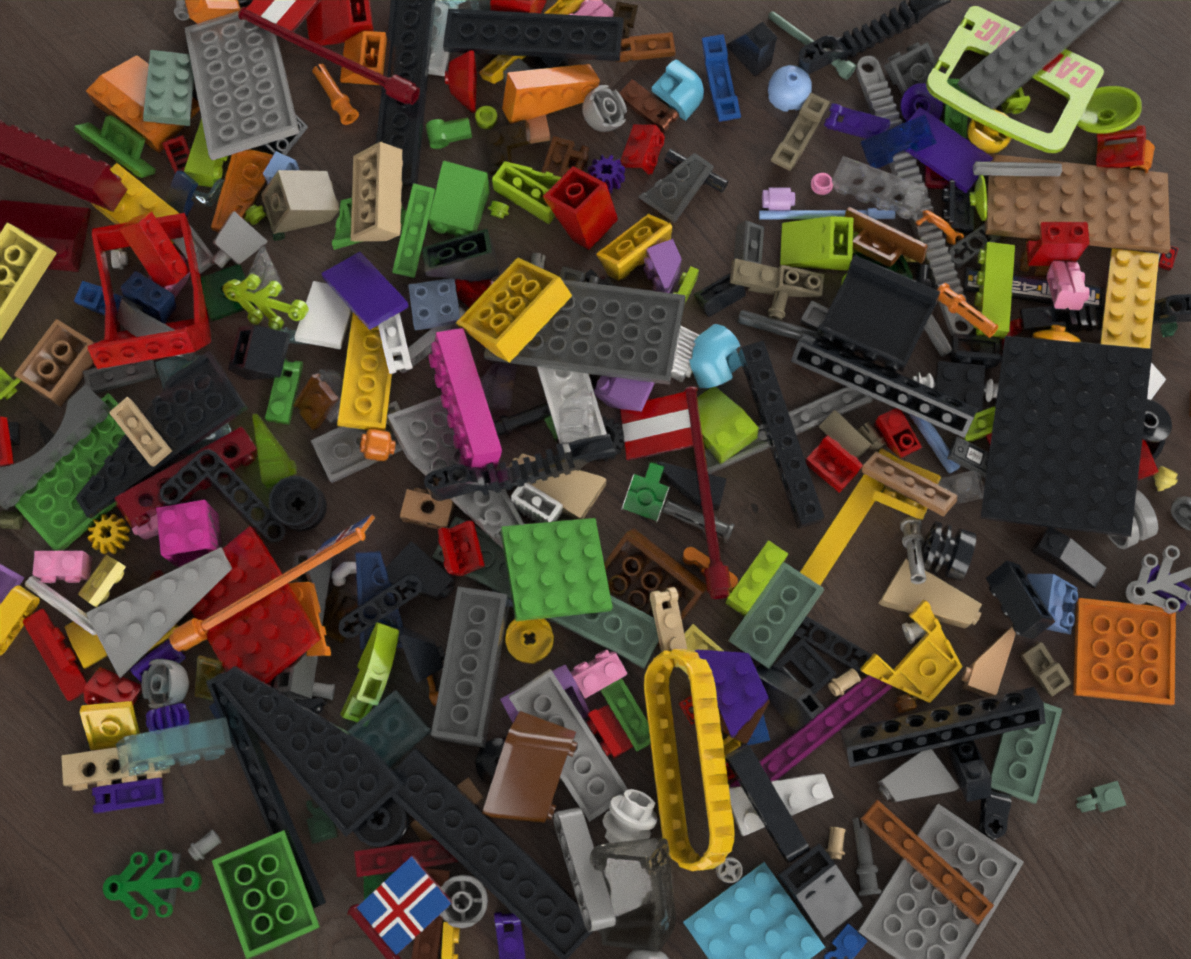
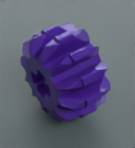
[588,154,625,194]
[146,703,190,735]

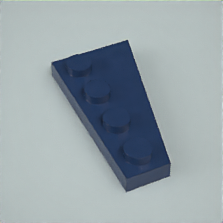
[356,551,404,650]

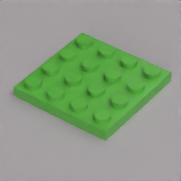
[500,518,613,621]

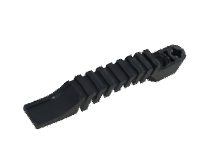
[797,0,951,74]
[1020,294,1191,333]
[424,434,616,501]

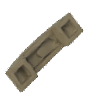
[771,92,830,171]

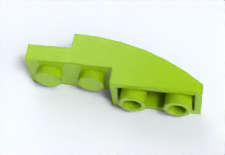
[340,622,399,724]

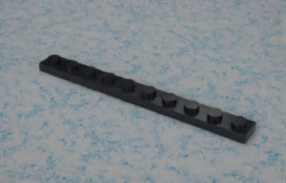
[206,671,326,909]

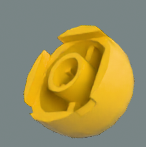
[968,110,1012,154]

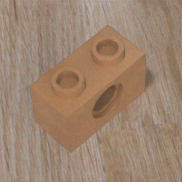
[400,488,455,530]

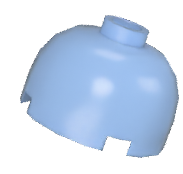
[767,65,812,112]

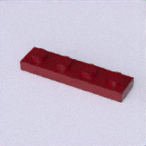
[354,839,458,877]

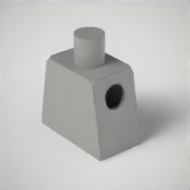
[211,211,268,268]

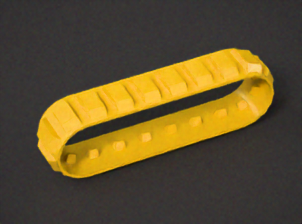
[644,649,734,871]

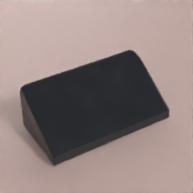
[693,273,746,317]

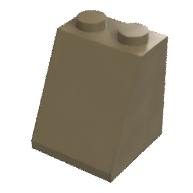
[261,170,339,234]

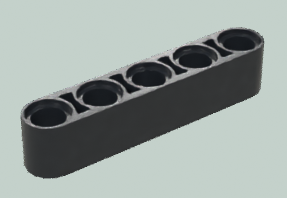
[724,743,810,864]

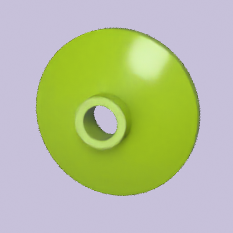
[969,175,987,221]

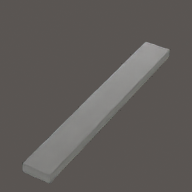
[705,386,873,474]

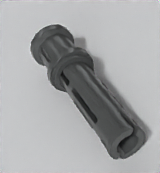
[663,499,735,544]
[852,817,882,896]

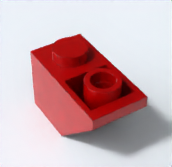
[874,408,922,459]

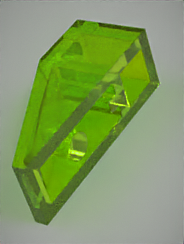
[252,414,297,487]

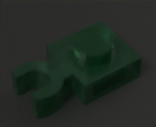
[306,800,338,844]

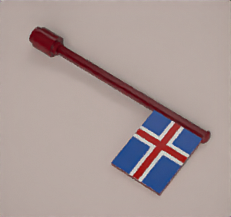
[347,856,453,959]

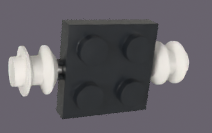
[912,361,999,413]

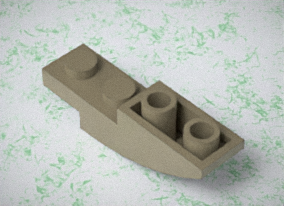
[730,259,824,297]

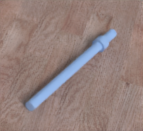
[759,208,895,220]

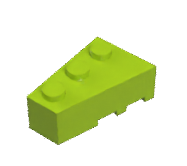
[492,161,562,224]

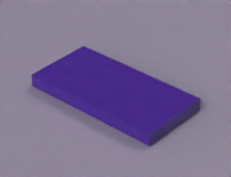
[893,107,993,193]
[321,252,409,330]

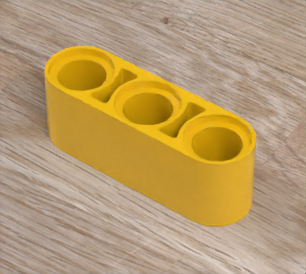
[0,585,40,656]

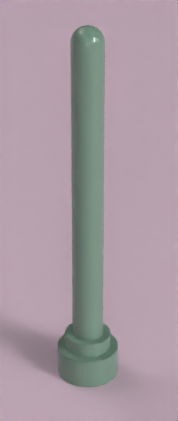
[768,12,856,80]

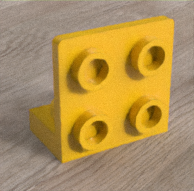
[872,459,941,520]

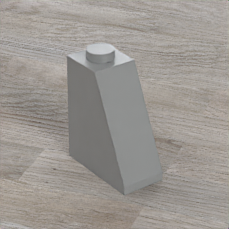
[877,749,960,803]

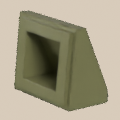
[0,511,24,530]

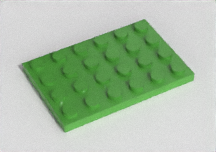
[15,393,125,551]

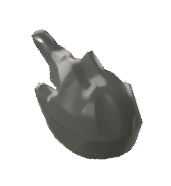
[1171,496,1191,530]

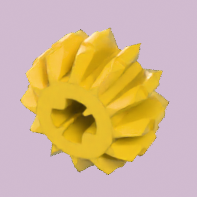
[87,514,130,554]

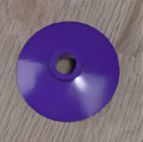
[900,83,943,122]

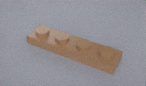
[862,452,958,517]

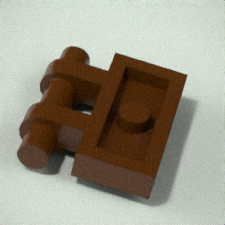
[541,136,589,177]

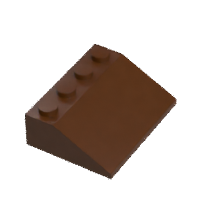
[604,528,707,647]

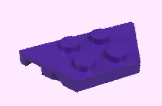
[695,650,768,739]

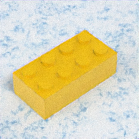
[91,163,179,244]

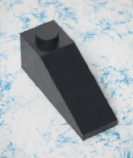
[657,461,727,511]
[1031,527,1106,589]

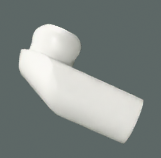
[331,561,356,586]

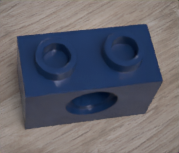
[121,271,177,323]

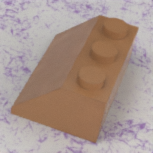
[14,319,94,407]

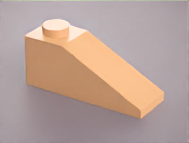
[962,627,1016,697]

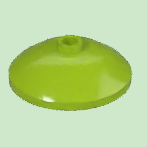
[1077,86,1142,134]

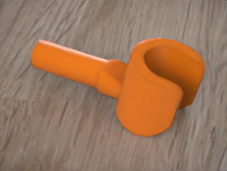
[427,675,439,705]

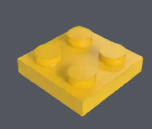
[80,701,142,750]

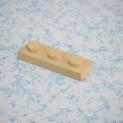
[109,397,172,467]

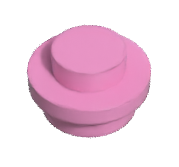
[811,173,834,195]

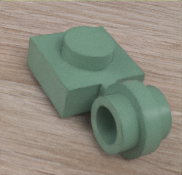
[1076,781,1126,813]

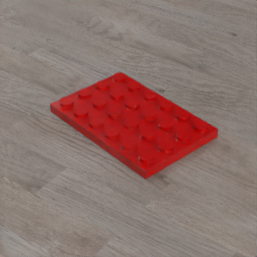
[191,526,321,684]

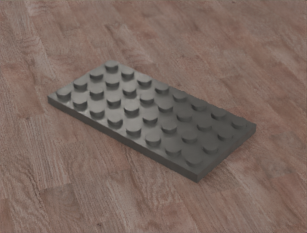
[484,272,685,385]

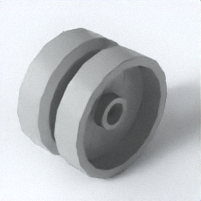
[1107,490,1158,549]

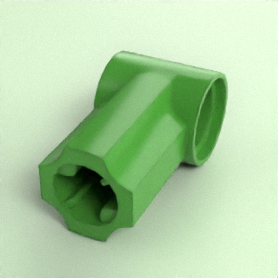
[425,117,472,149]

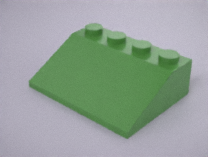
[212,830,320,959]

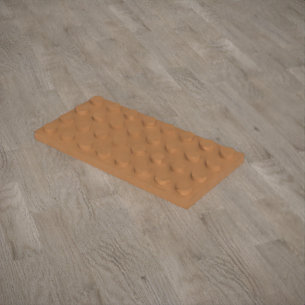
[985,154,1170,254]

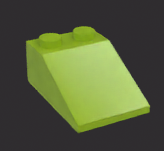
[697,386,759,464]

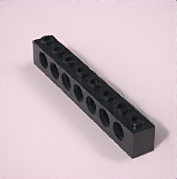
[791,333,978,438]
[738,340,825,529]
[840,687,1046,767]

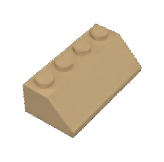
[351,142,403,242]

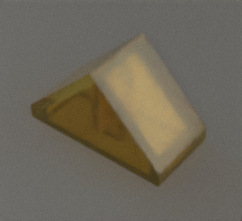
[195,655,226,701]

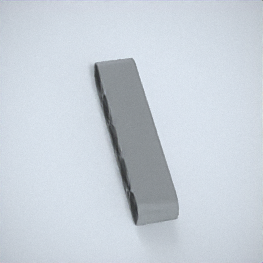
[553,807,616,932]

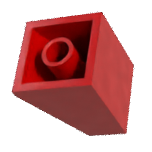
[543,166,618,250]

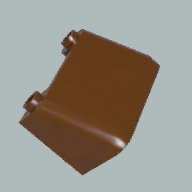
[482,711,578,823]

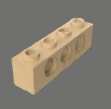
[62,741,170,791]

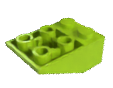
[780,216,854,271]

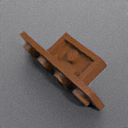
[845,207,928,267]

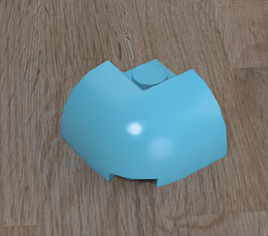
[652,60,704,121]
[689,324,742,388]

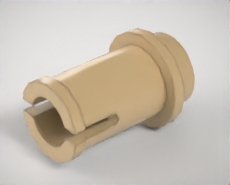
[828,668,861,697]
[825,827,846,860]

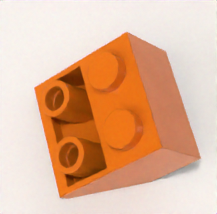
[340,31,387,85]

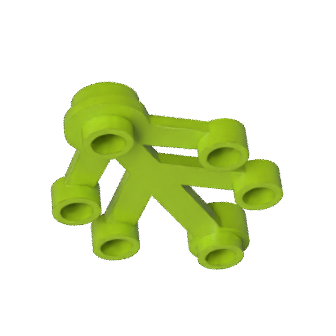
[223,274,309,331]

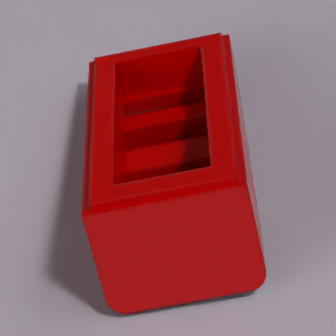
[162,135,190,173]

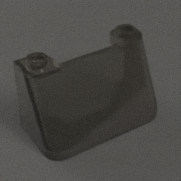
[590,837,676,952]

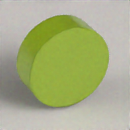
[475,106,498,129]

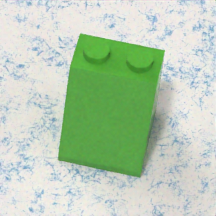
[429,161,490,237]

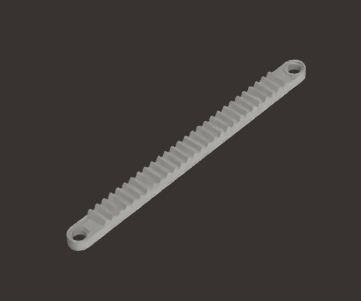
[856,56,973,336]

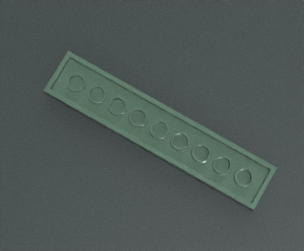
[432,516,659,669]

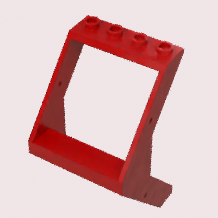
[88,213,211,369]

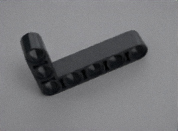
[157,449,286,543]

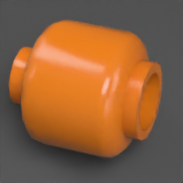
[360,429,396,461]

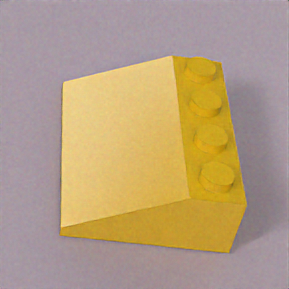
[456,258,572,363]

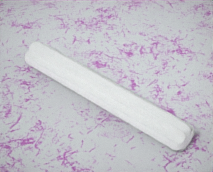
[25,576,96,635]

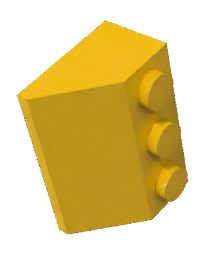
[596,214,672,281]

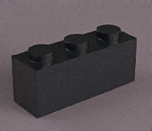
[986,561,1055,639]

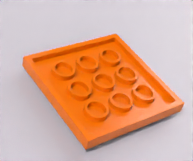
[1073,598,1176,706]

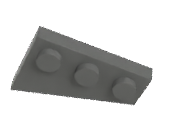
[638,153,714,223]

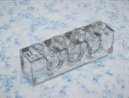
[832,156,928,219]

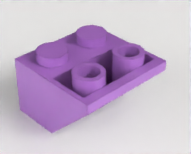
[643,239,682,293]

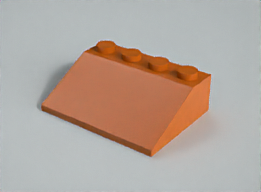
[86,55,200,153]

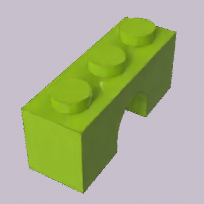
[726,540,788,617]

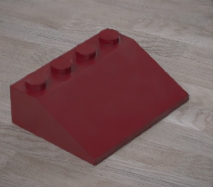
[0,200,91,272]

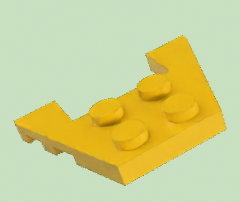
[860,600,962,703]

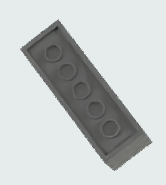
[431,587,510,748]

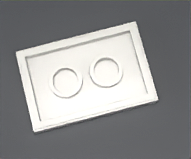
[295,281,353,349]

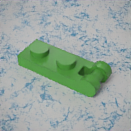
[265,359,303,425]

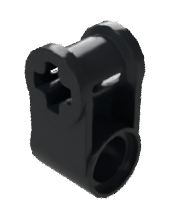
[978,791,1011,840]

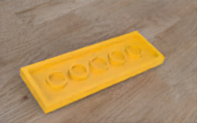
[1100,248,1159,348]
[337,312,394,431]

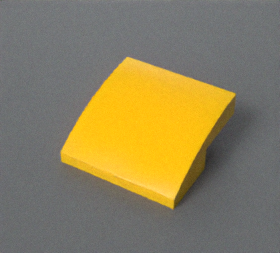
[65,621,108,668]

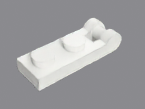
[378,313,413,374]

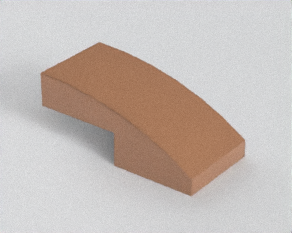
[527,114,550,144]

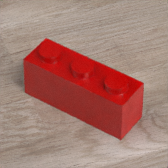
[120,211,190,287]

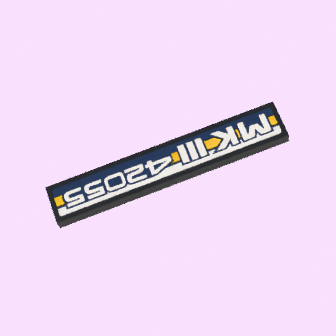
[963,267,1103,310]

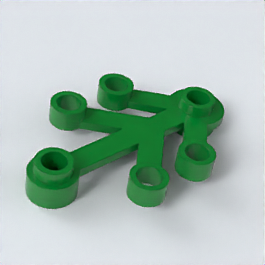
[103,850,202,920]

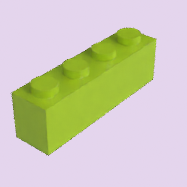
[184,118,228,188]
[973,242,1015,339]

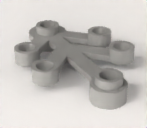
[1125,546,1191,614]

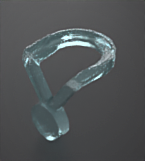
[192,178,225,207]

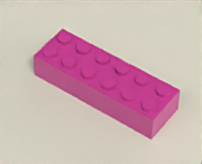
[429,328,502,470]

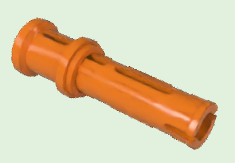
[312,64,359,125]
[937,283,999,338]

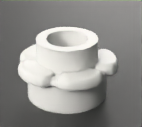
[111,248,128,270]

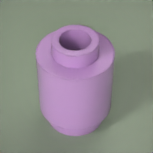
[762,188,795,210]

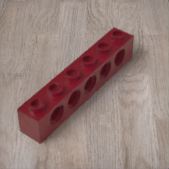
[115,426,257,528]

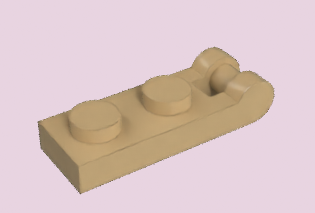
[650,587,688,652]

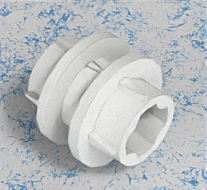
[602,789,658,851]

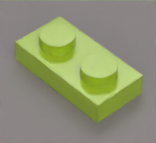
[673,266,699,303]
[960,406,996,442]

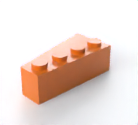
[502,64,600,124]

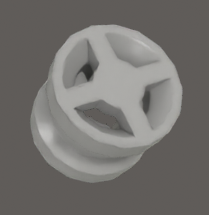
[716,857,743,883]

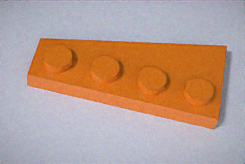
[211,149,273,232]

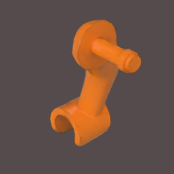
[915,210,964,245]

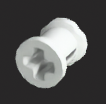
[902,622,926,644]

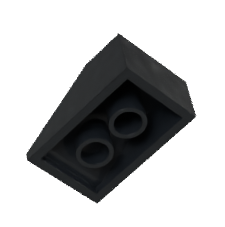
[422,228,500,281]

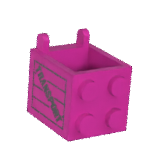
[156,500,222,567]

